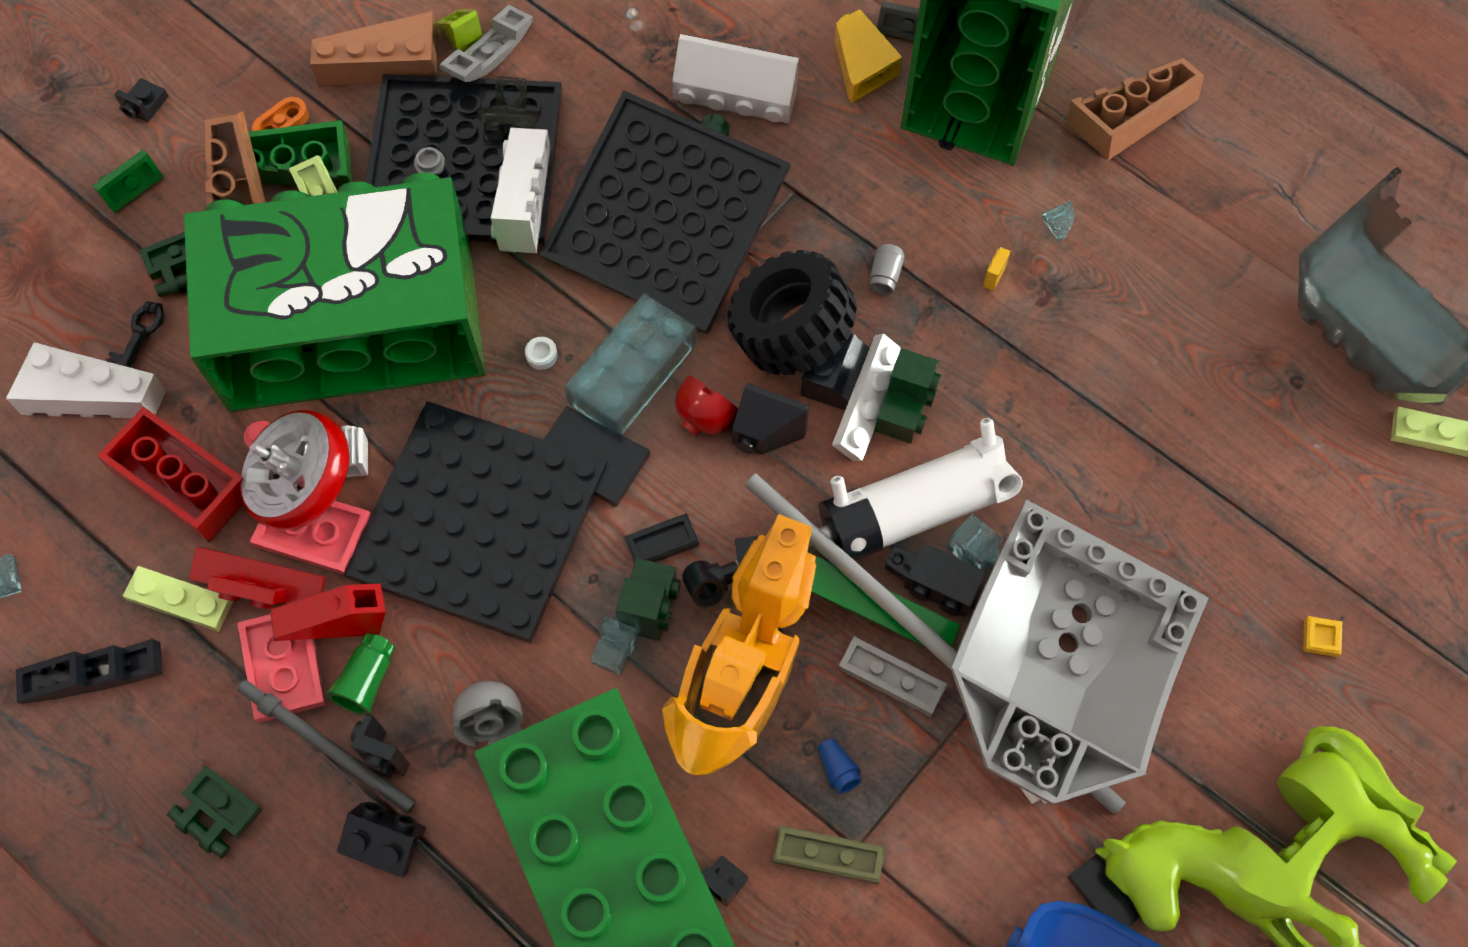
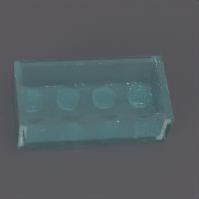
[565,293,696,435]

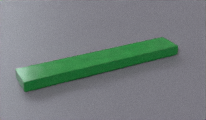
[808,552,960,648]

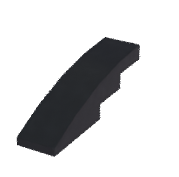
[16,639,163,704]

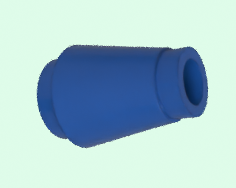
[817,738,862,794]

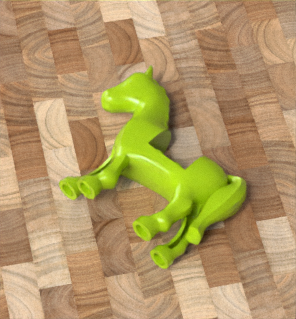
[1095,726,1457,947]

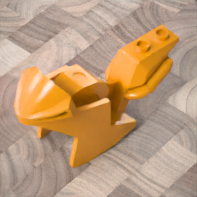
[662,514,816,775]

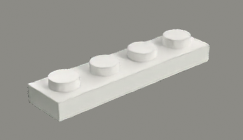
[832,334,901,462]

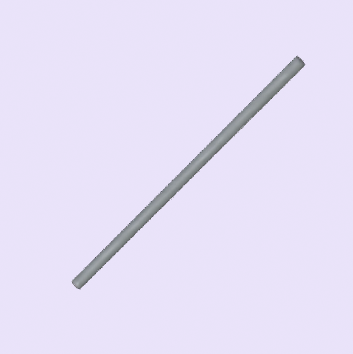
[745,473,1126,815]

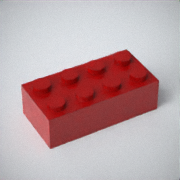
[97,407,244,543]

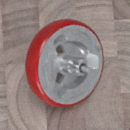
[240,410,350,531]

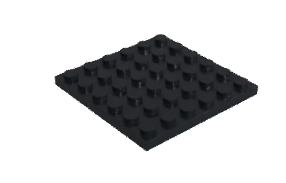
[366,74,562,244]
[540,90,791,334]
[343,401,607,643]

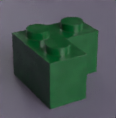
[874,348,941,444]
[616,558,681,641]

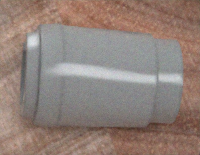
[869,244,904,295]

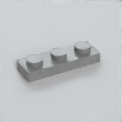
[838,636,947,717]

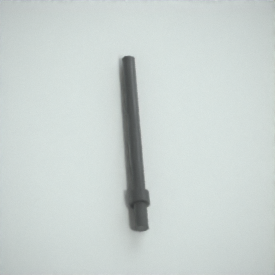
[237,679,416,813]

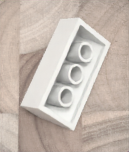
[672,34,799,124]

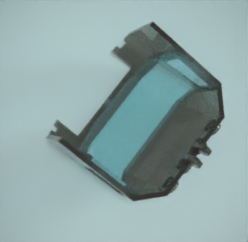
[1297,167,1468,406]

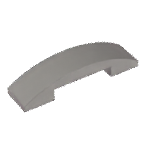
[440,5,533,82]

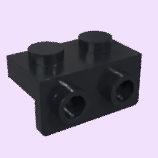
[351,713,410,778]
[337,802,426,878]

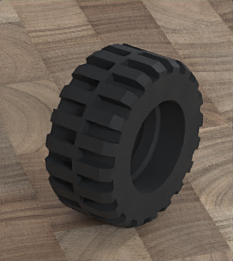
[727,250,857,376]

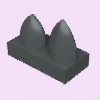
[877,1,919,41]

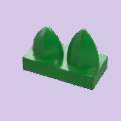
[93,149,164,213]

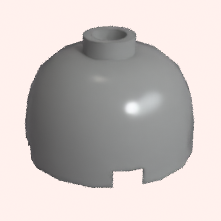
[452,681,524,747]

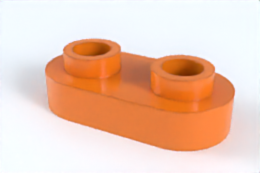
[252,97,309,131]

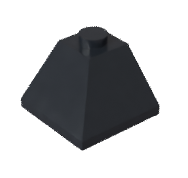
[732,383,809,454]

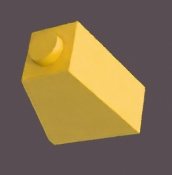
[834,9,902,103]

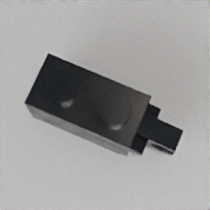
[885,546,986,617]

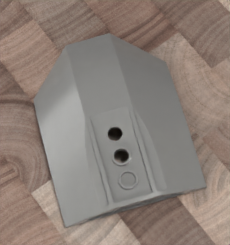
[951,499,1209,805]

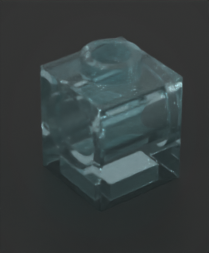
[947,514,1004,569]

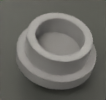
[414,147,446,176]

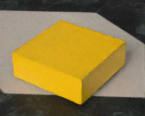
[983,247,1011,291]
[1303,616,1342,657]

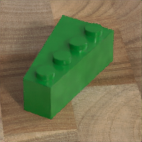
[249,120,353,190]

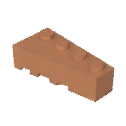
[310,11,438,86]
[1068,58,1204,160]
[205,111,266,205]

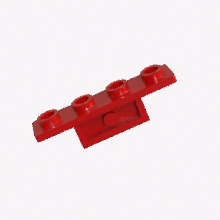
[189,547,326,609]

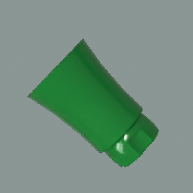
[325,633,395,716]

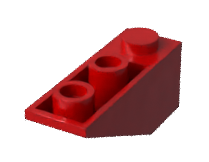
[270,583,386,641]

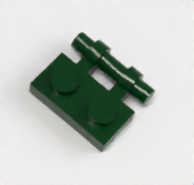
[139,232,187,297]
[167,766,263,859]

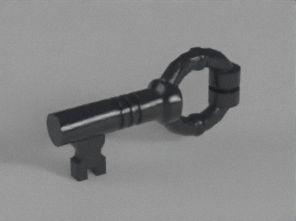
[105,301,164,368]

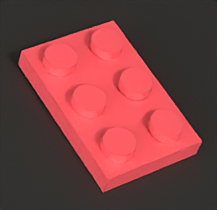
[250,489,371,575]
[237,614,327,723]

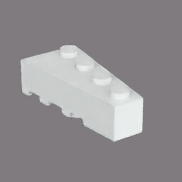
[491,128,551,253]
[6,342,166,418]

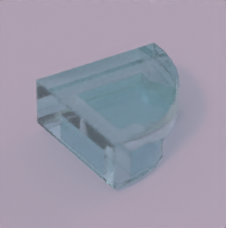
[1042,201,1075,242]

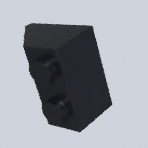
[800,333,870,410]

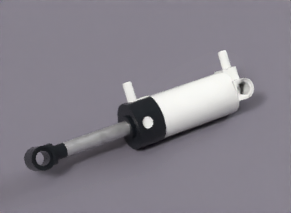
[682,418,1023,608]

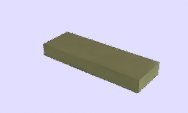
[772,825,885,884]

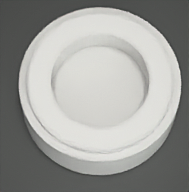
[525,337,558,370]

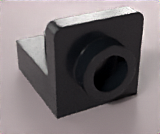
[114,78,169,123]
[702,856,748,907]

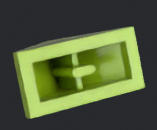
[436,9,483,52]

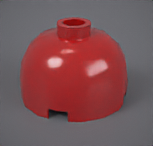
[675,375,738,437]

